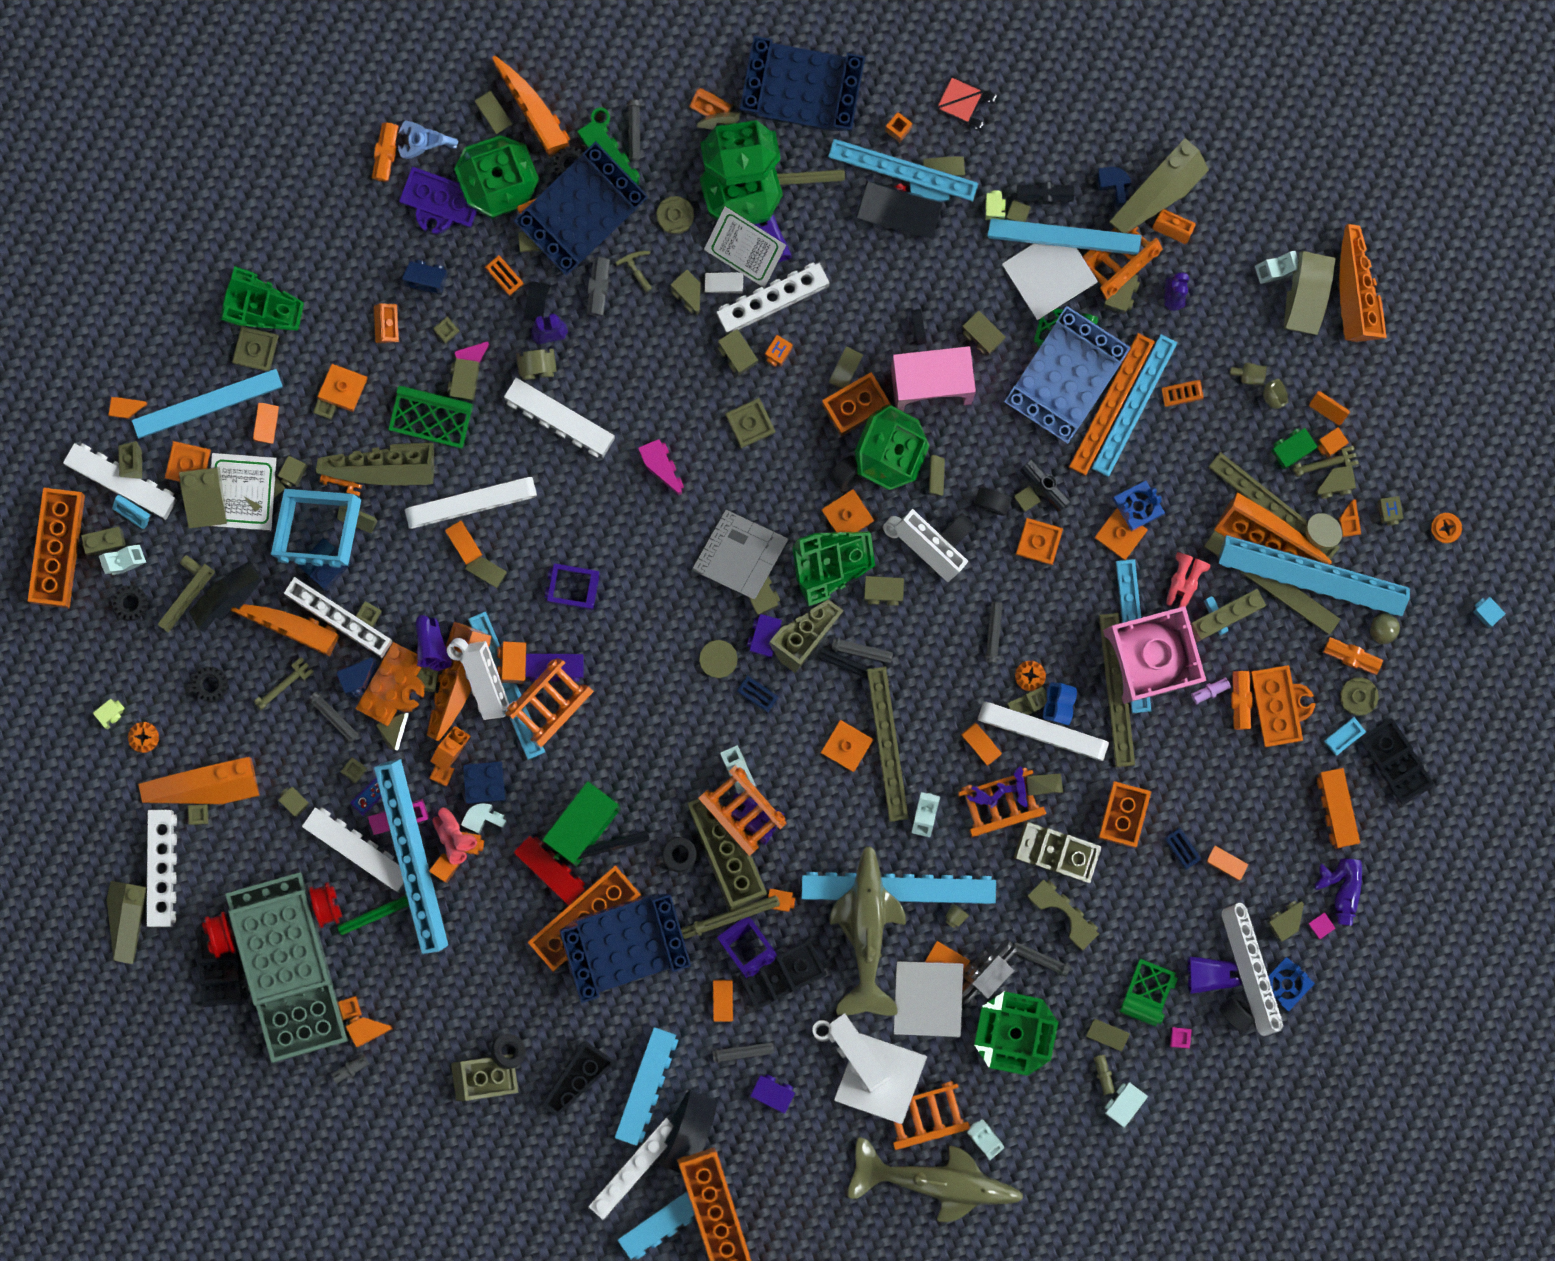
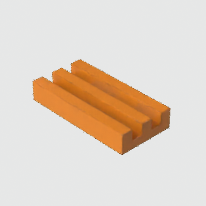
[485,255,524,296]

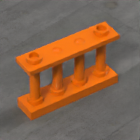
[1083,227,1163,300]
[505,658,594,747]
[698,765,786,856]
[958,768,1046,838]
[893,1081,970,1150]

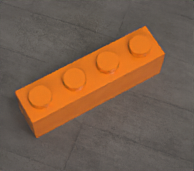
[1316,768,1360,849]

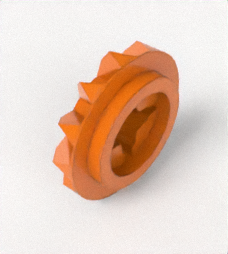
[1431,513,1462,543]
[1015,661,1046,691]
[128,722,159,753]

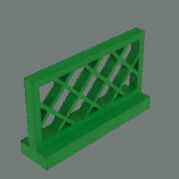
[388,385,474,448]

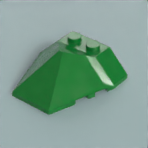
[219,266,304,331]
[792,532,875,606]

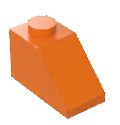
[429,853,460,883]
[346,1016,392,1047]

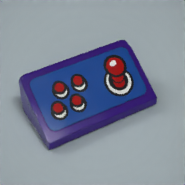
[350,777,382,817]

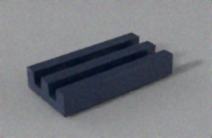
[737,675,779,713]
[1164,828,1202,870]

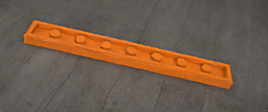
[1068,333,1155,476]

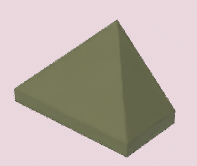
[376,712,409,751]
[1025,774,1063,796]

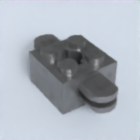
[962,940,1017,1004]

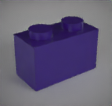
[747,614,782,659]
[751,1074,795,1114]

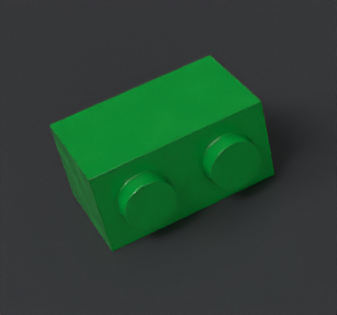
[1271,428,1318,470]

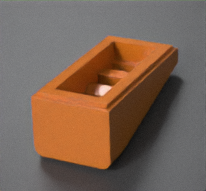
[1161,380,1204,407]

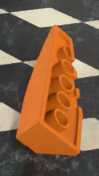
[492,56,570,158]
[1339,224,1387,342]
[1214,492,1332,565]
[230,604,340,657]
[427,622,491,741]
[138,757,260,804]

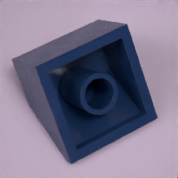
[402,260,448,295]
[298,538,352,591]
[336,657,377,698]

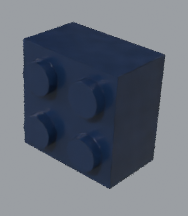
[463,762,506,805]

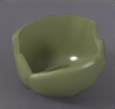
[1263,379,1289,409]
[1370,613,1400,644]

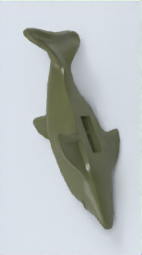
[830,846,906,1016]
[847,1137,1023,1222]

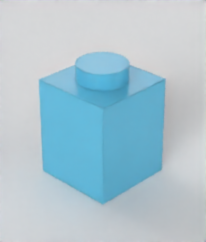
[1473,597,1506,629]

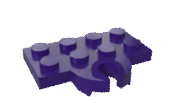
[399,167,477,234]

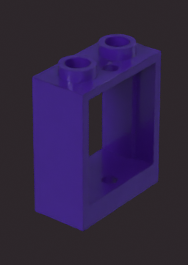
[545,563,600,611]
[717,916,777,978]

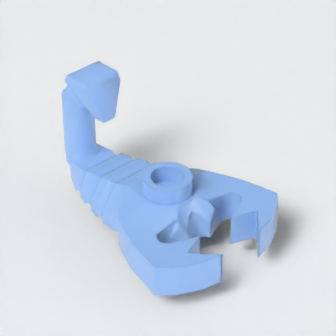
[398,120,458,159]

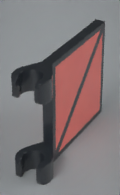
[935,75,997,131]

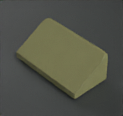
[118,441,142,479]
[929,455,945,496]
[337,506,377,533]
[1086,1019,1130,1052]

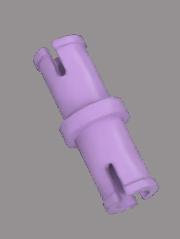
[1191,677,1231,705]

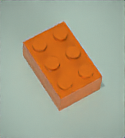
[822,372,891,436]
[1098,781,1151,849]

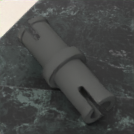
[330,1054,370,1084]

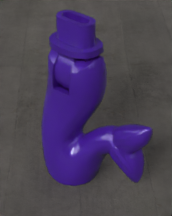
[1315,858,1362,926]

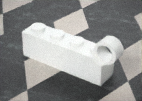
[883,509,968,582]
[447,638,510,720]
[812,1014,890,1093]

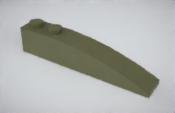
[1109,138,1209,233]
[316,443,434,486]
[687,799,767,911]

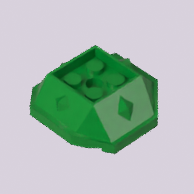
[700,120,781,185]
[454,135,539,219]
[699,167,783,224]
[855,404,929,490]
[974,991,1058,1076]

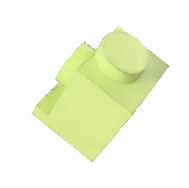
[985,191,1005,220]
[93,699,125,729]

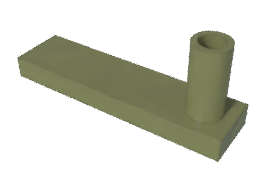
[158,555,215,633]

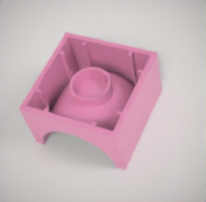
[891,346,976,412]
[1103,606,1206,704]

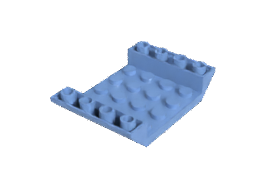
[1004,306,1131,443]

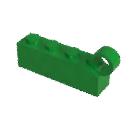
[578,108,640,185]

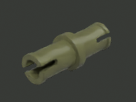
[1093,1055,1115,1095]

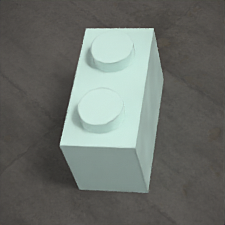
[1104,1082,1148,1128]

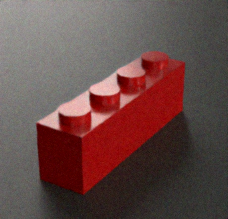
[514,836,586,906]

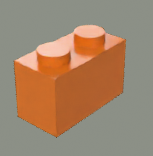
[497,642,526,684]

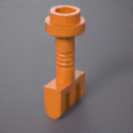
[320,474,362,496]

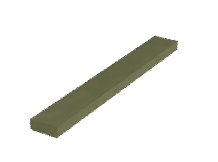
[1208,452,1340,559]
[1204,531,1341,635]
[1099,613,1135,767]
[867,667,909,822]

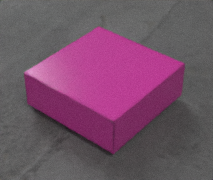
[1308,913,1336,940]
[1170,1027,1192,1049]

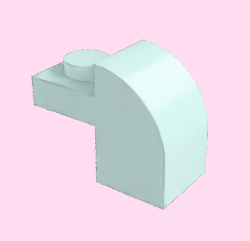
[1255,251,1298,284]
[99,545,146,575]
[720,745,756,794]
[912,792,940,837]
[461,803,507,834]
[967,1119,1004,1160]

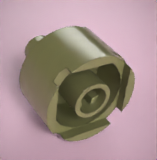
[516,349,557,380]

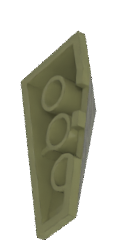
[769,599,843,673]
[107,881,147,964]

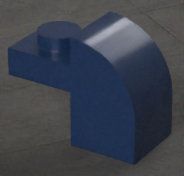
[1097,167,1131,207]

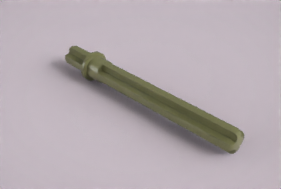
[742,170,845,186]
[681,895,780,939]

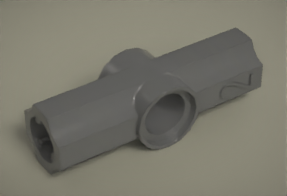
[587,257,610,317]

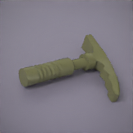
[615,251,652,292]

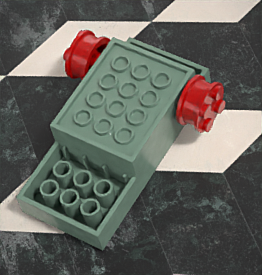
[202,872,348,1063]

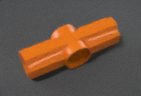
[372,122,399,182]
[1323,637,1383,675]
[1231,671,1252,730]

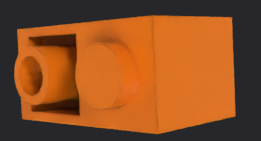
[430,726,471,772]

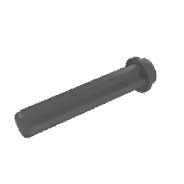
[627,100,642,161]
[984,602,1002,663]
[832,637,893,663]
[308,692,358,742]
[1013,942,1071,977]
[712,1042,774,1064]

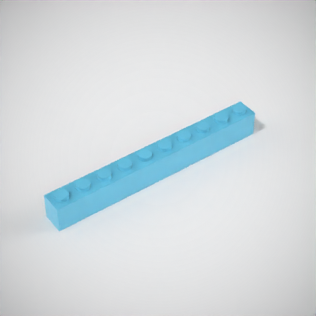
[1218,535,1410,616]
[374,759,448,954]
[802,872,996,904]

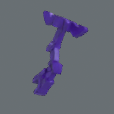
[967,766,1027,808]

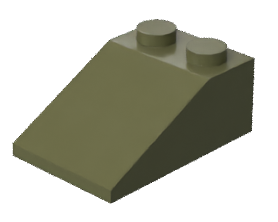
[179,467,227,528]
[451,1054,518,1102]

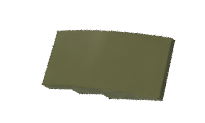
[1284,251,1335,335]
[1014,822,1101,883]

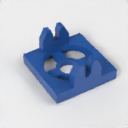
[1113,481,1165,531]
[1268,957,1315,1012]

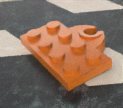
[355,642,426,726]
[1251,665,1315,748]

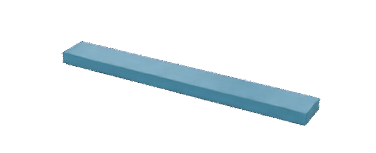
[828,139,978,202]
[988,218,1142,255]
[1092,334,1178,477]
[132,369,283,439]
[1116,559,1151,713]
[468,612,546,760]

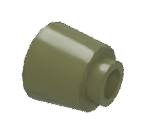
[945,903,970,928]

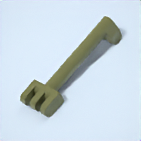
[1293,446,1359,477]
[253,657,314,711]

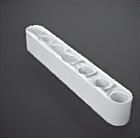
[405,477,537,528]
[977,701,1109,761]
[1222,903,1283,1036]

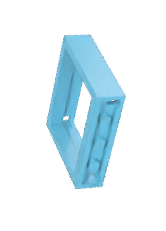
[271,489,361,568]

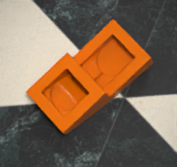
[445,521,482,565]
[961,722,1002,766]
[713,980,733,1022]

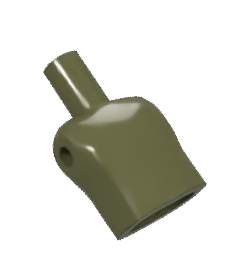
[1230,363,1267,386]

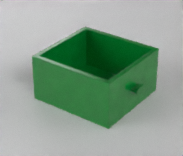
[543,781,621,867]

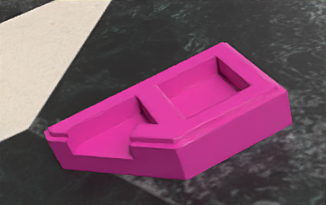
[455,342,489,363]

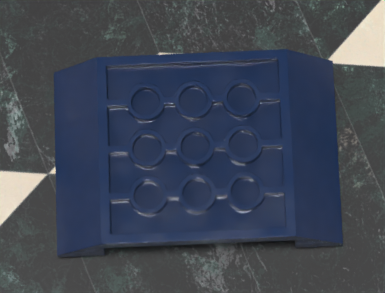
[740,36,866,131]
[513,141,649,276]
[560,894,691,1003]

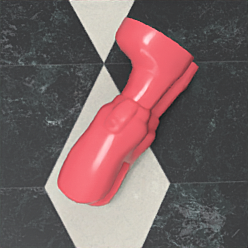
[1166,552,1211,608]
[432,807,477,865]

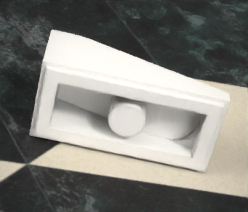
[705,272,743,294]

